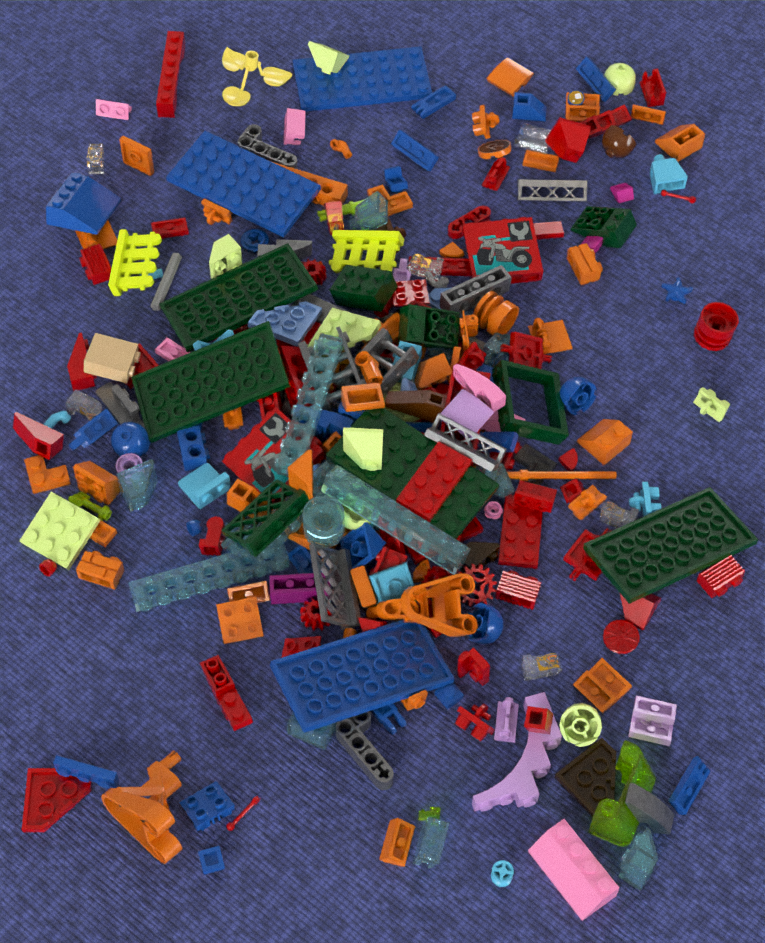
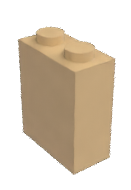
[84,333,141,383]

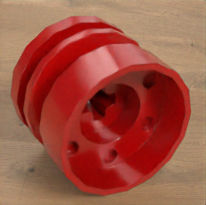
[694,302,739,351]

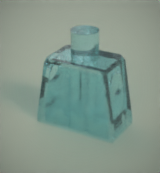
[349,191,388,231]
[483,333,510,368]

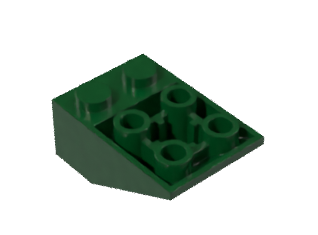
[571,206,637,248]
[398,304,460,349]

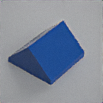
[340,522,386,569]

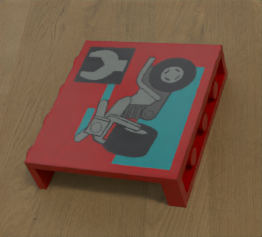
[461,217,543,284]
[222,407,326,504]

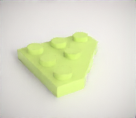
[308,308,381,358]

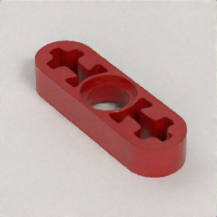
[448,206,491,239]

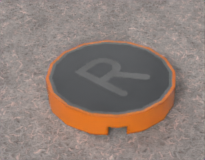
[478,140,512,159]

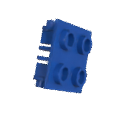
[179,781,235,832]

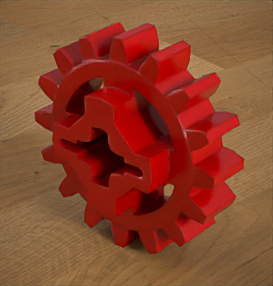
[457,563,497,607]

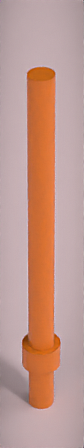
[504,469,617,481]

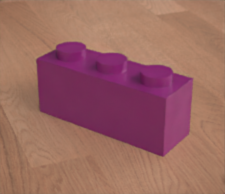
[269,573,331,604]

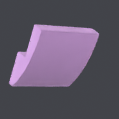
[441,389,494,438]
[628,696,677,746]

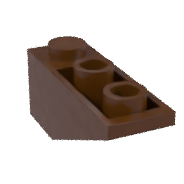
[385,390,447,423]

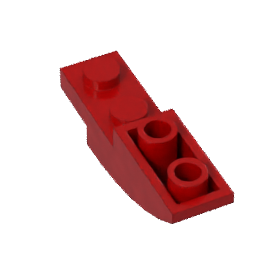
[200,655,253,731]

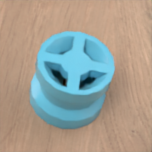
[491,860,514,887]

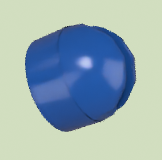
[186,519,203,536]

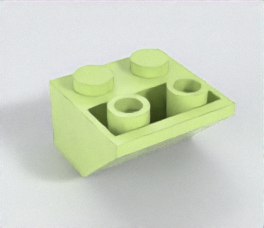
[209,234,242,279]

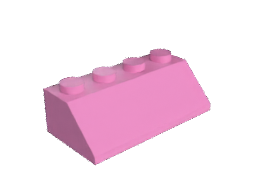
[528,819,619,921]

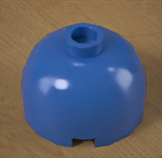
[560,376,597,415]
[111,422,150,457]
[468,603,503,645]

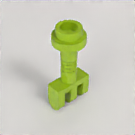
[68,491,112,521]

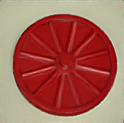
[603,620,640,654]

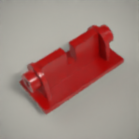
[481,157,510,191]

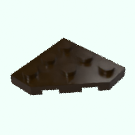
[555,738,616,823]

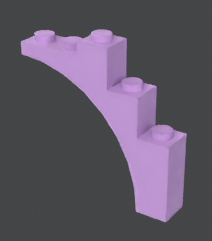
[472,692,562,812]

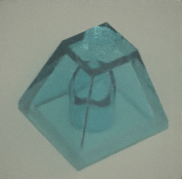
[117,459,158,512]

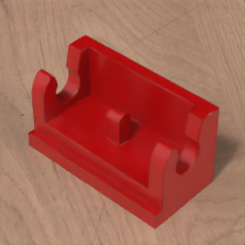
[639,69,666,107]

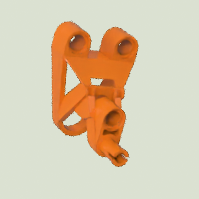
[366,573,478,637]
[101,750,182,864]

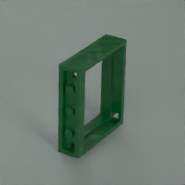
[492,360,569,445]

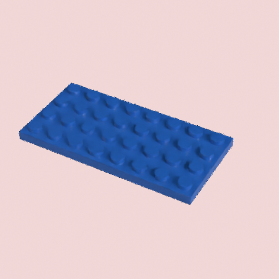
[293,46,432,112]
[166,131,321,237]
[270,620,455,733]

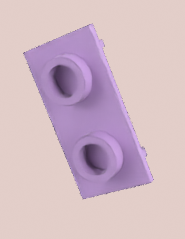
[494,697,519,743]

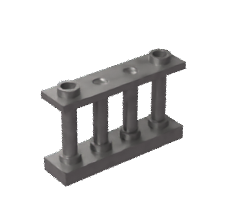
[298,326,367,412]
[334,328,419,397]

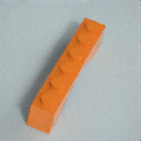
[227,478,339,556]

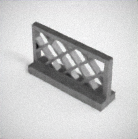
[309,543,361,630]

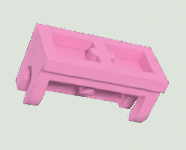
[284,108,305,145]

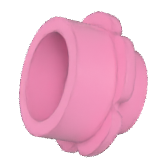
[484,501,503,520]

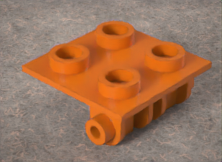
[75,220,117,249]
[459,311,478,353]
[528,318,573,354]
[216,597,264,644]

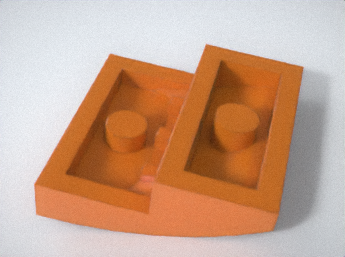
[486,58,534,97]
[565,92,600,122]
[573,658,632,714]

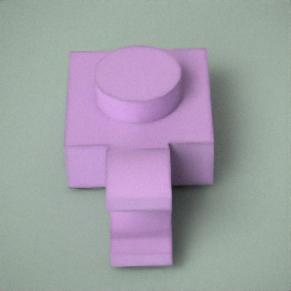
[393,258,411,281]

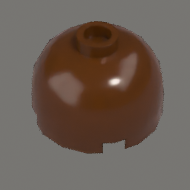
[602,125,637,158]

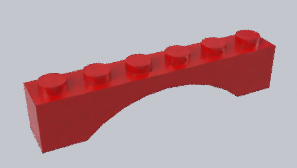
[156,31,186,118]

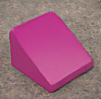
[610,183,634,203]
[580,236,603,254]

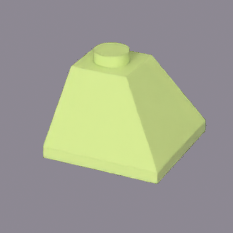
[308,41,350,75]
[343,427,383,471]

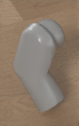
[424,271,449,288]

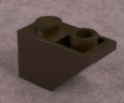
[454,542,500,575]

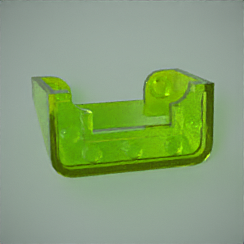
[588,740,656,847]

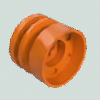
[473,291,519,339]

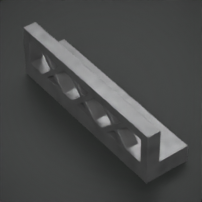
[517,179,587,201]
[424,413,507,472]

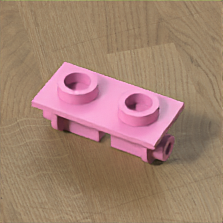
[96,99,132,120]

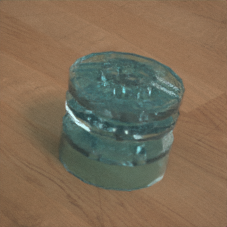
[302,495,345,548]

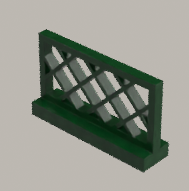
[221,479,311,557]

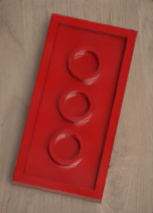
[396,441,472,522]
[498,494,543,569]

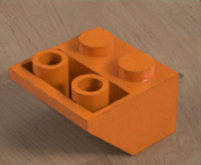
[655,124,705,162]
[414,353,452,390]
[73,461,123,505]

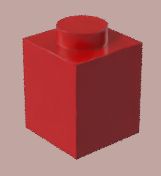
[524,706,553,734]

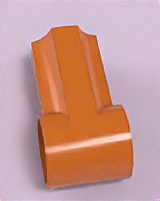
[355,351,383,385]

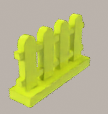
[108,229,162,296]
[329,230,404,273]

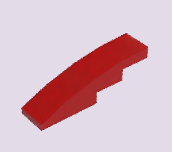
[579,104,632,139]

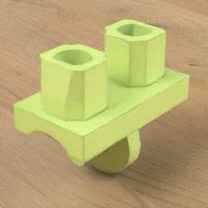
[693,387,730,422]

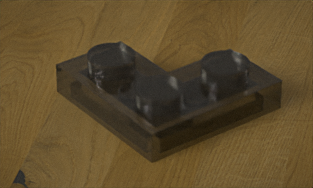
[514,444,557,485]

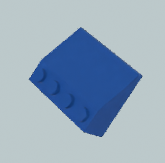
[46,173,121,235]

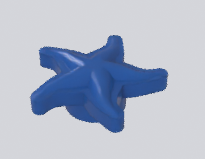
[661,277,693,304]

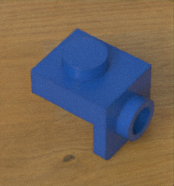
[384,166,408,193]

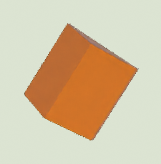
[288,450,313,504]

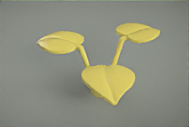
[222,47,293,106]

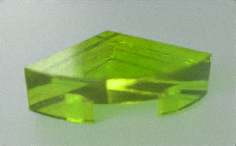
[418,807,441,823]

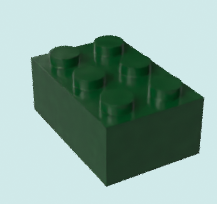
[329,265,398,312]

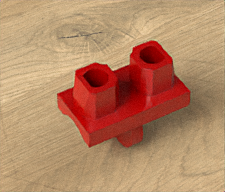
[456,342,487,371]
[455,704,495,741]

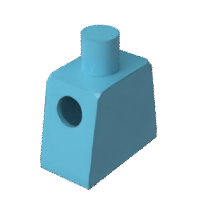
[650,154,688,194]

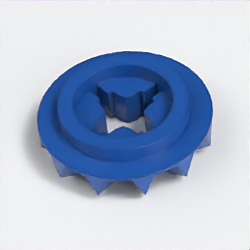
[241,229,269,254]

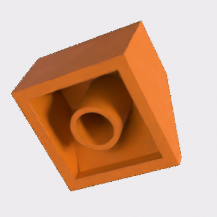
[577,419,633,465]

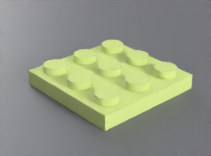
[19,492,101,570]

